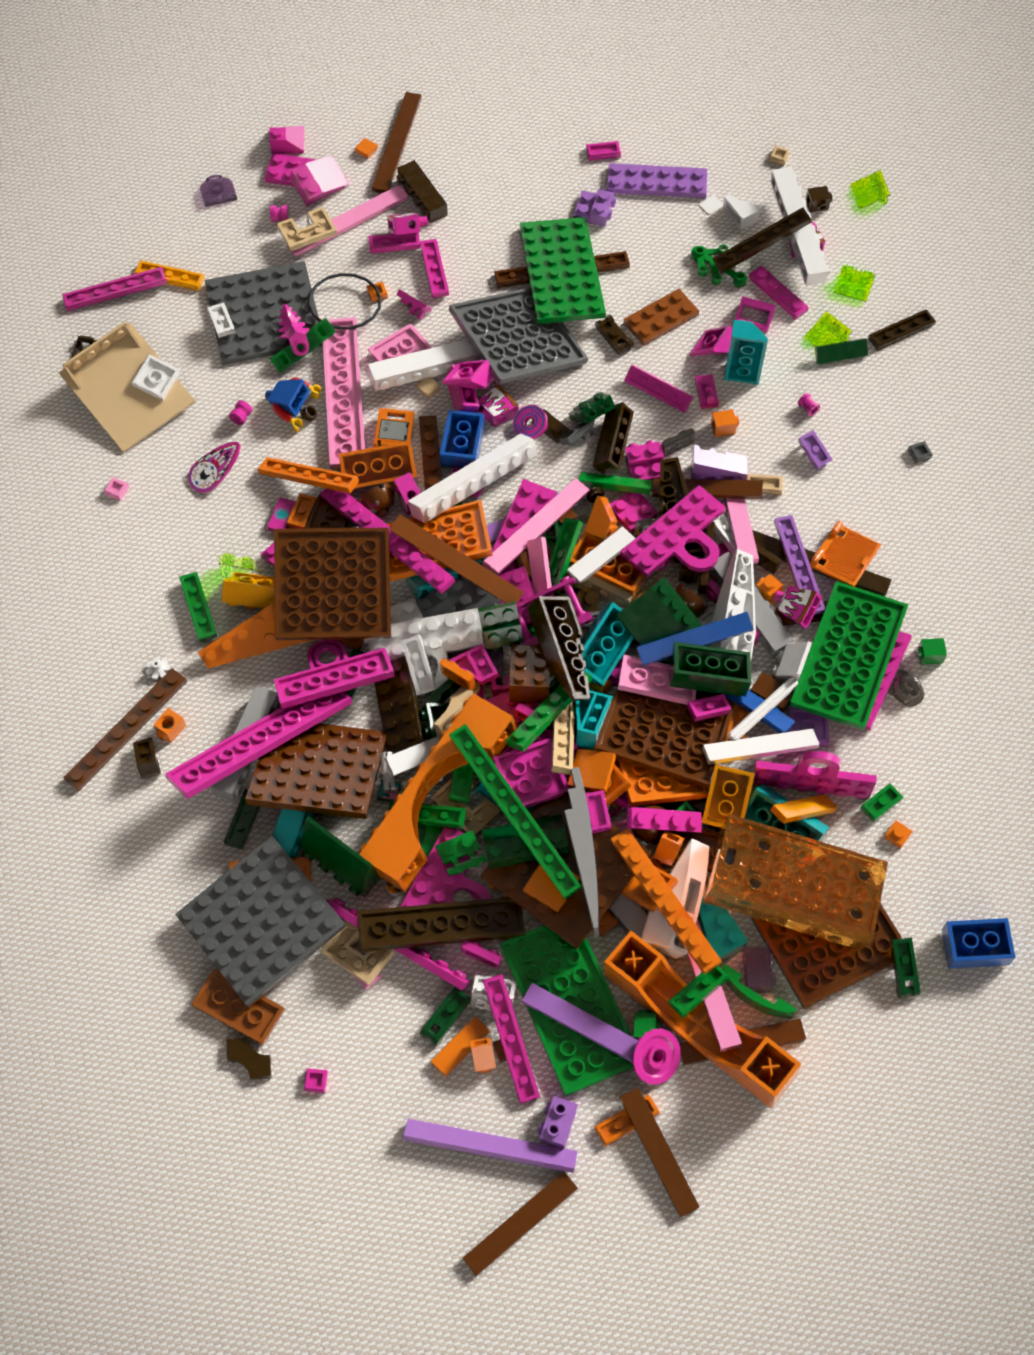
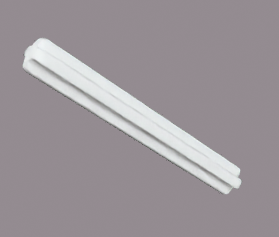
[728,677,798,741]

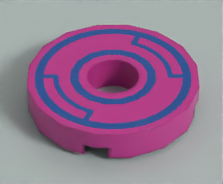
[513,405,548,439]

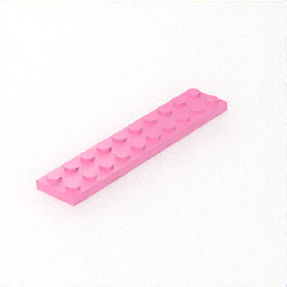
[323,317,365,469]

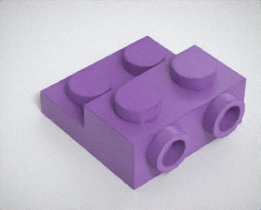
[573,189,617,227]

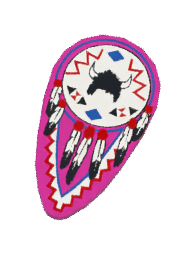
[188,441,241,493]

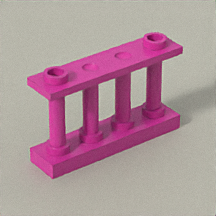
[517,576,594,645]

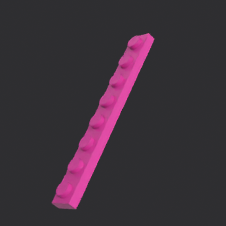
[326,897,470,990]

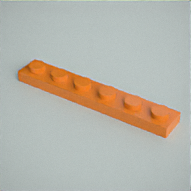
[258,457,359,493]

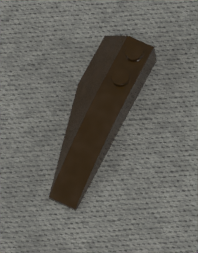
[659,457,703,563]
[527,596,590,701]

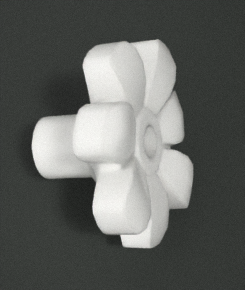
[146,657,171,680]

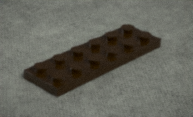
[374,656,425,755]

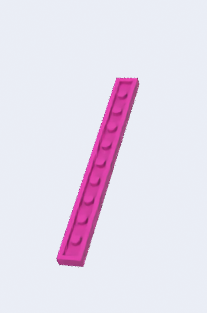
[320,488,455,594]

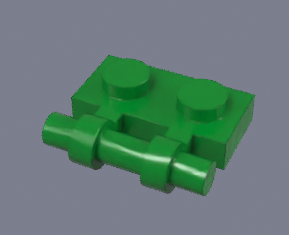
[435,830,486,877]

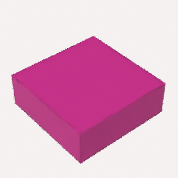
[304,1068,328,1093]

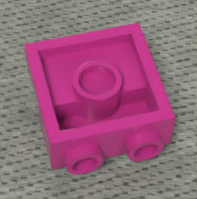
[624,440,664,481]

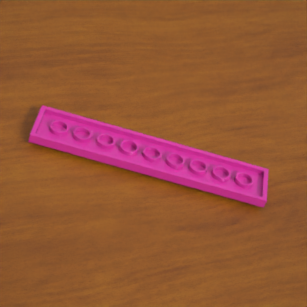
[165,691,352,799]

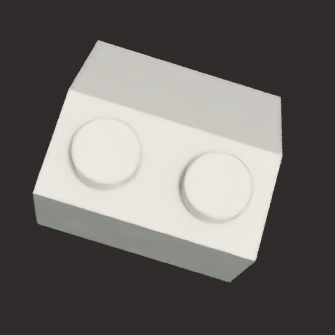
[772,641,812,691]

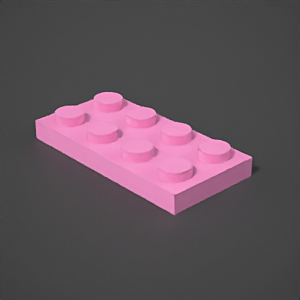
[618,655,697,705]

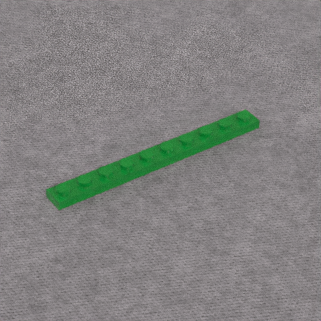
[449,724,582,900]

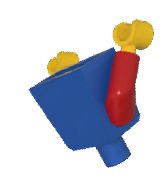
[265,377,321,432]

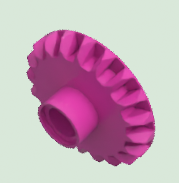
[631,1028,681,1085]

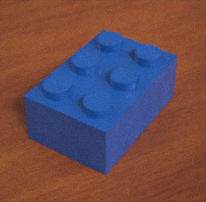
[440,410,485,469]
[941,918,1016,969]

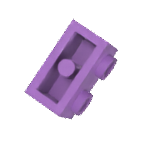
[537,1096,578,1149]

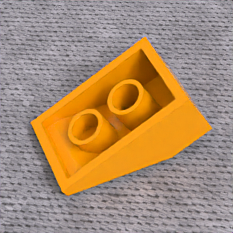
[702,764,755,832]

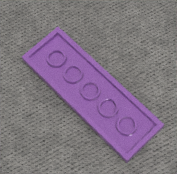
[607,163,707,198]

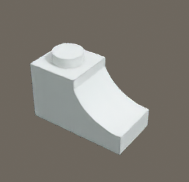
[722,194,759,230]

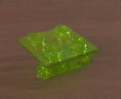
[850,170,891,210]
[833,264,876,302]
[804,311,853,346]
[219,553,257,578]

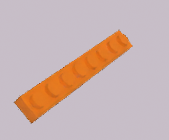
[611,828,722,974]

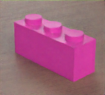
[447,364,480,413]

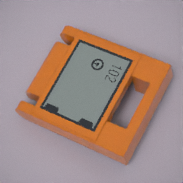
[373,408,415,447]

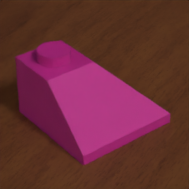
[269,126,304,154]
[689,325,732,356]
[442,360,494,389]

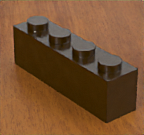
[396,160,448,223]
[592,402,634,475]

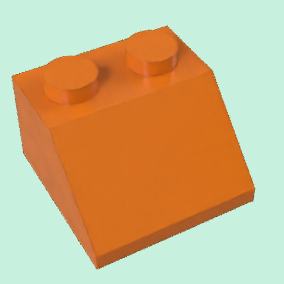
[584,496,618,539]

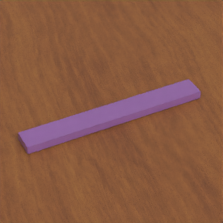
[403,1119,577,1173]

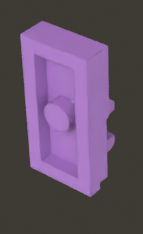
[798,430,833,470]

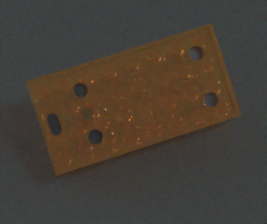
[703,814,888,950]

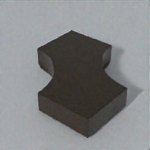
[226,1037,272,1080]

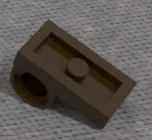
[133,737,161,779]

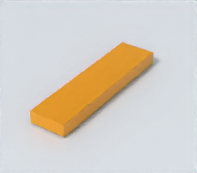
[134,260,205,291]
[771,794,838,824]

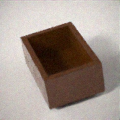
[509,644,549,703]

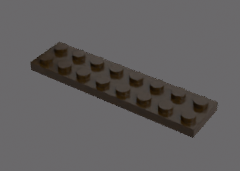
[357,897,526,952]

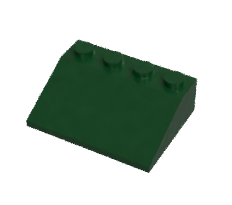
[616,577,703,665]
[300,816,380,898]

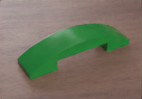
[270,318,336,373]
[722,964,797,1018]

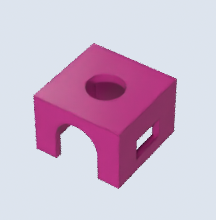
[491,676,510,697]

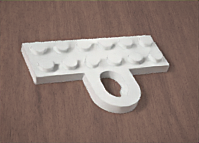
[368,608,485,693]

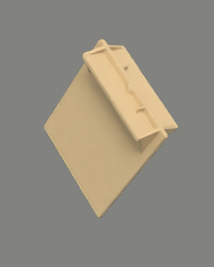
[59,322,196,453]

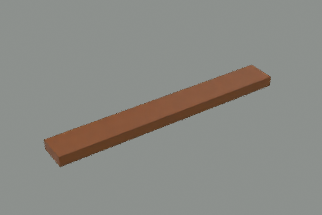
[389,514,524,604]

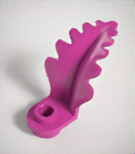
[278,304,309,356]

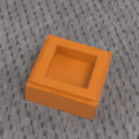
[355,138,378,159]
[366,282,388,302]

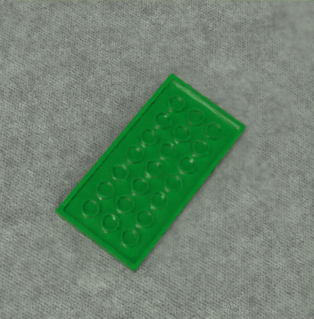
[520,217,606,324]
[790,581,909,731]
[499,925,634,1097]

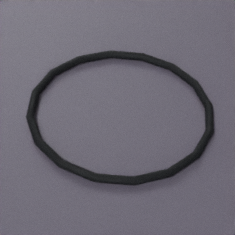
[308,273,382,330]

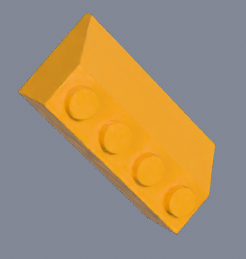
[222,571,275,609]

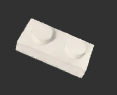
[207,303,235,338]

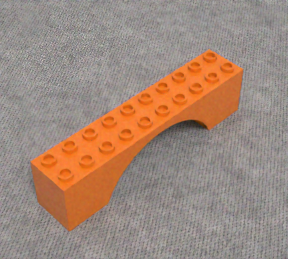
[359,693,517,893]
[604,931,801,1109]

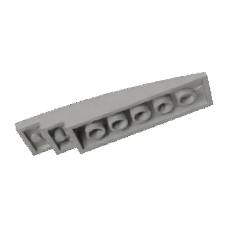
[565,767,599,939]

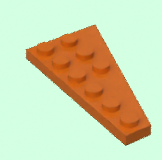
[197,601,315,668]

